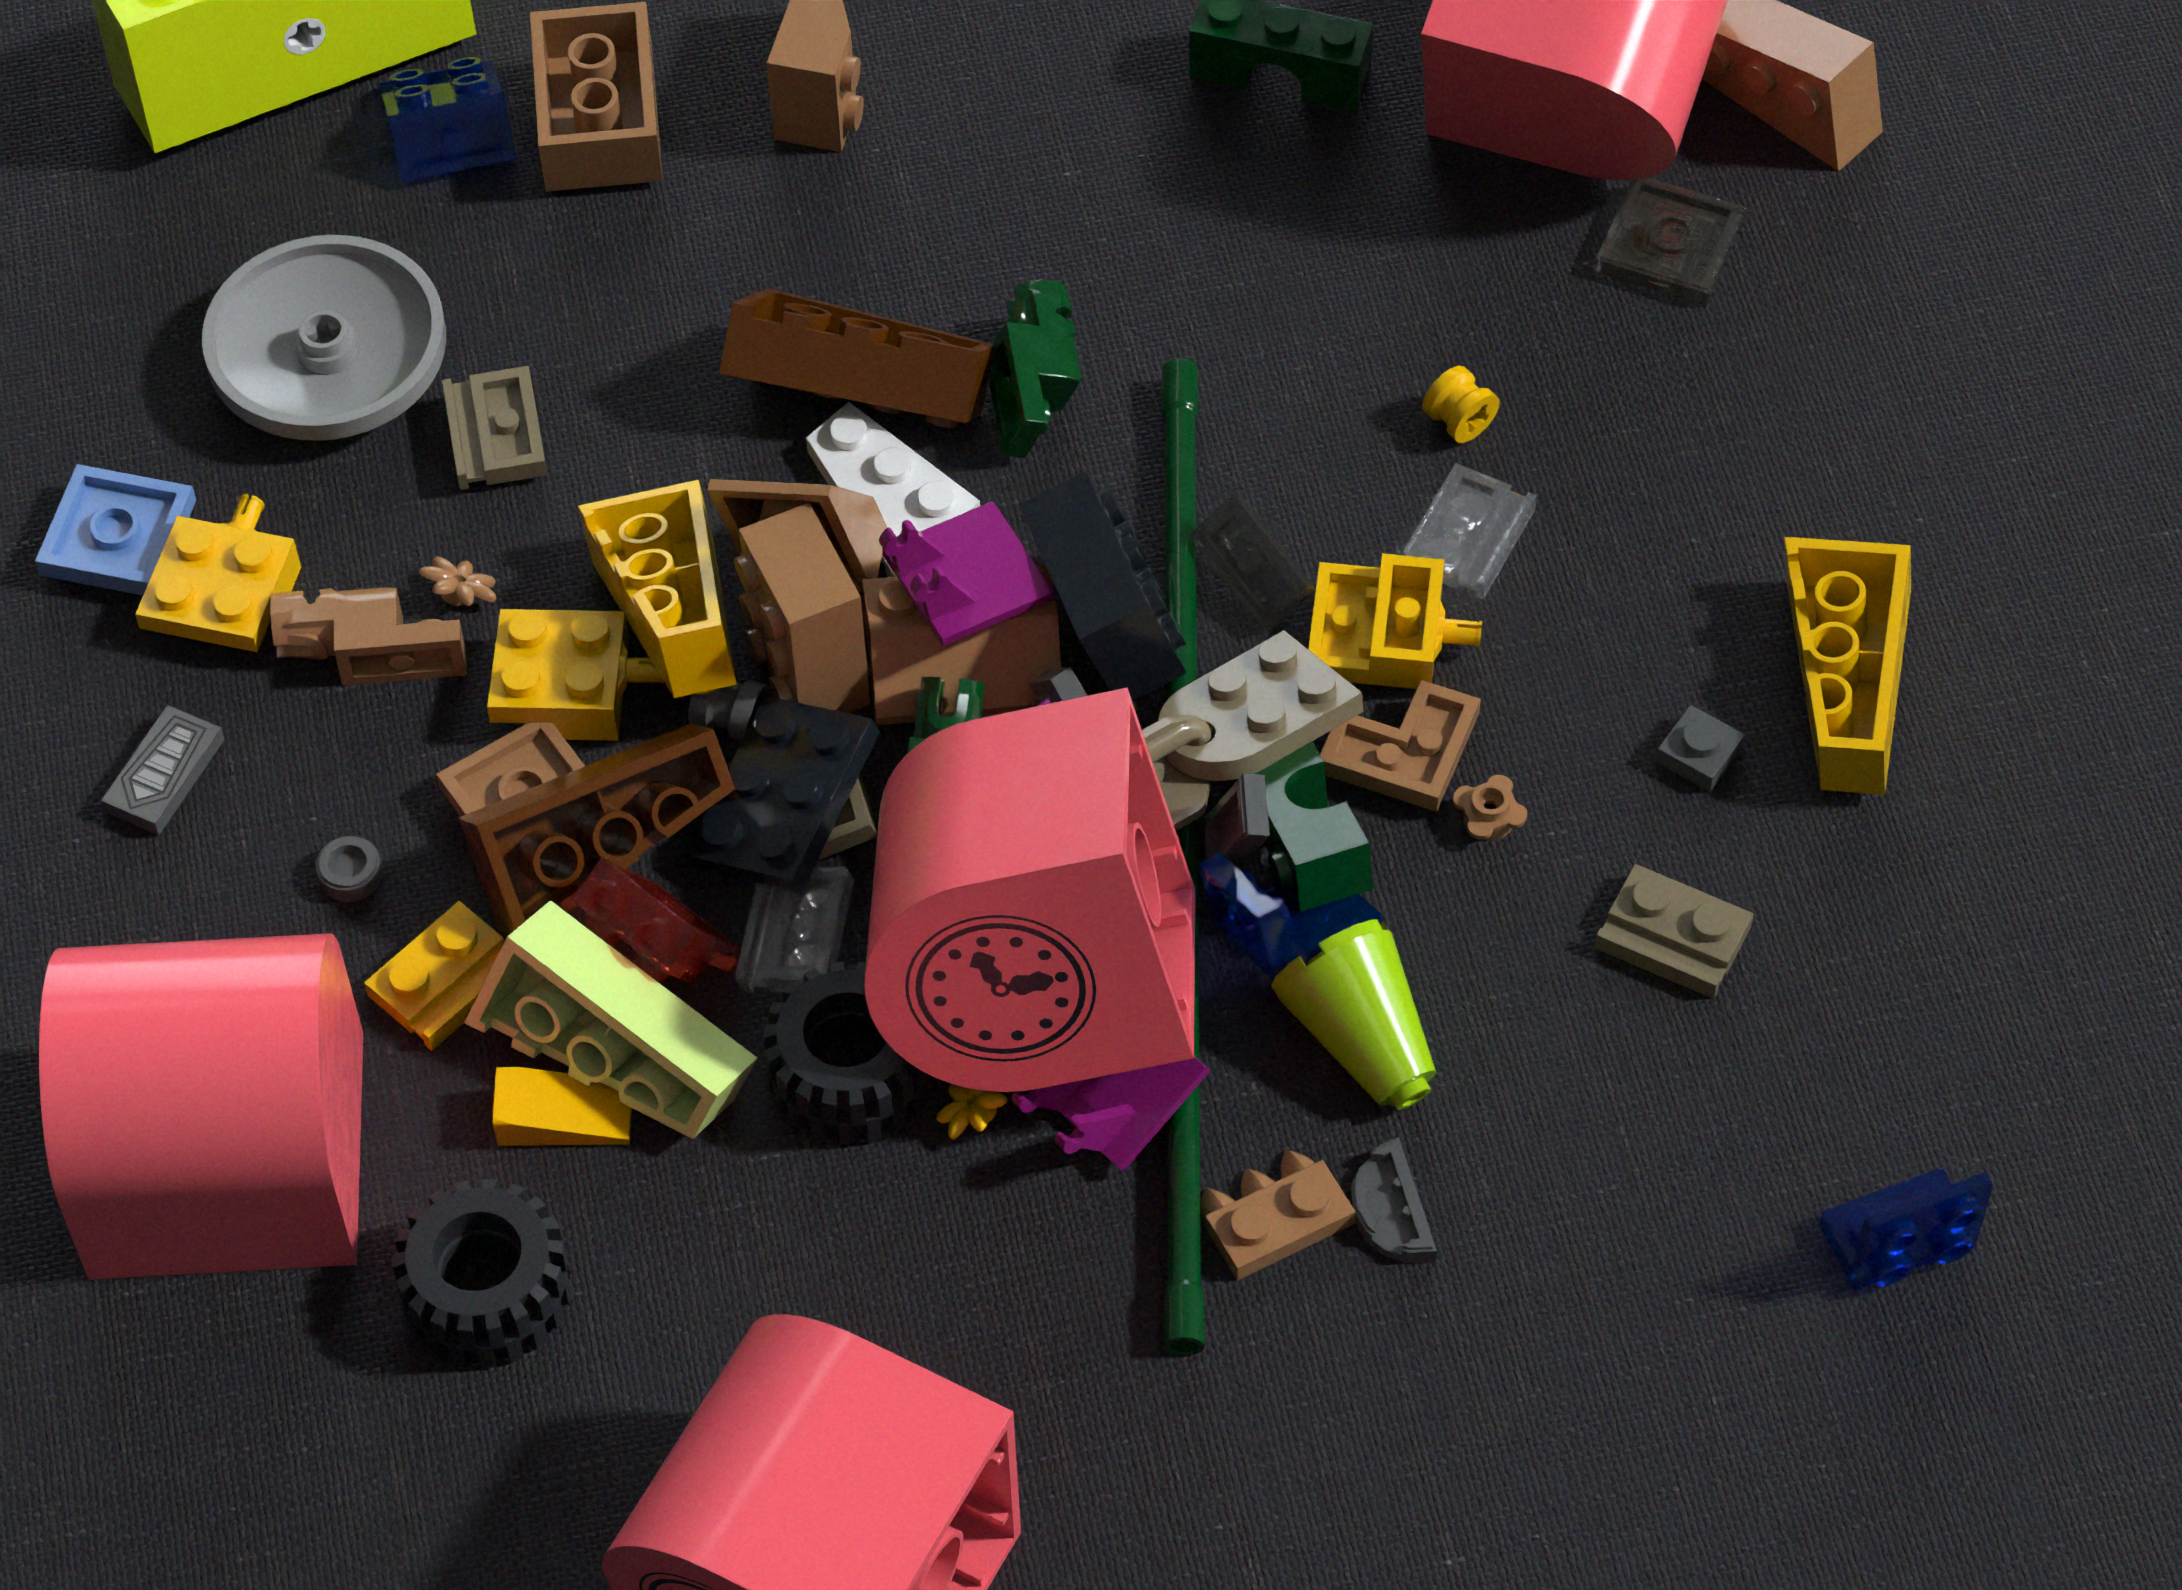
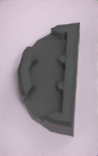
[1350,1137,1437,1264]

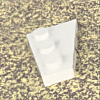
[806,402,980,577]

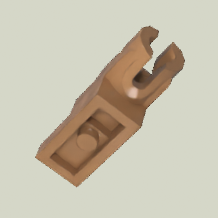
[270,587,467,686]

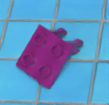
[879,501,1054,647]
[1012,1056,1211,1171]

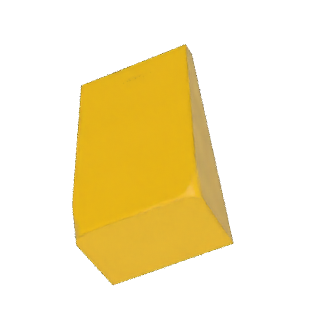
[493,1067,632,1146]

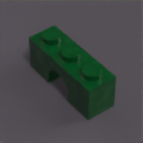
[1189,0,1374,112]
[1225,741,1373,912]

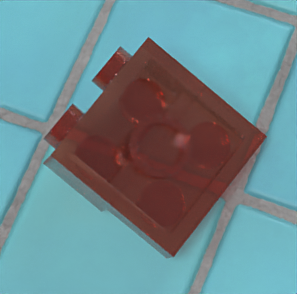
[572,857,746,984]

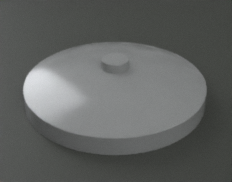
[202,235,446,441]

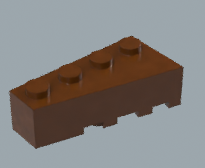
[719,288,996,428]
[458,723,735,939]

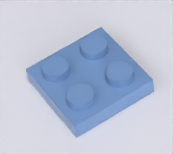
[35,464,196,595]

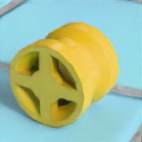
[1422,366,1500,443]

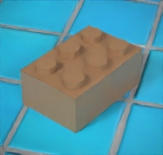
[530,2,663,192]
[734,503,870,713]

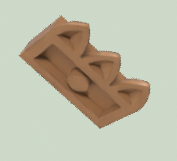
[1201,1150,1356,1281]

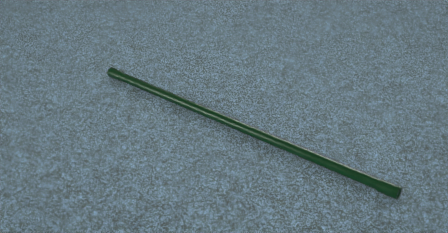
[1162,358,1205,1356]

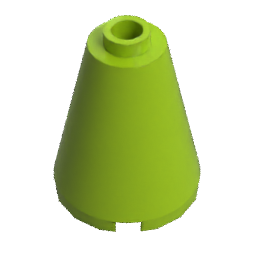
[1271,919,1436,1110]

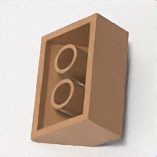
[861,564,1061,726]

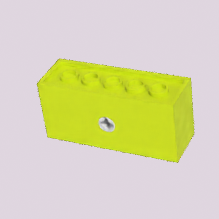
[92,0,476,153]

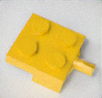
[135,494,301,652]
[1308,553,1482,689]
[487,609,665,741]

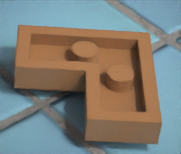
[1320,680,1481,812]

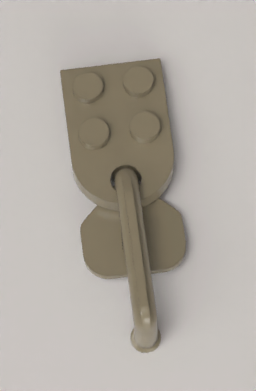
[1142,631,1364,831]

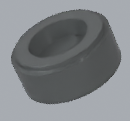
[316,836,383,902]

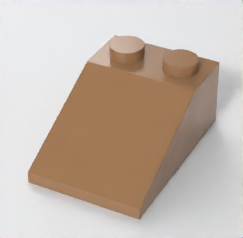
[767,0,864,152]
[707,479,887,592]

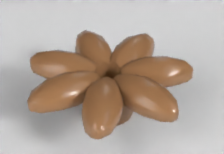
[419,556,496,606]

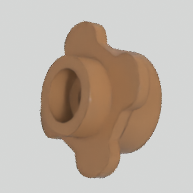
[1453,775,1527,841]

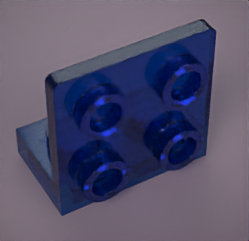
[379,57,517,183]
[1198,853,1384,981]
[1819,1167,1993,1291]

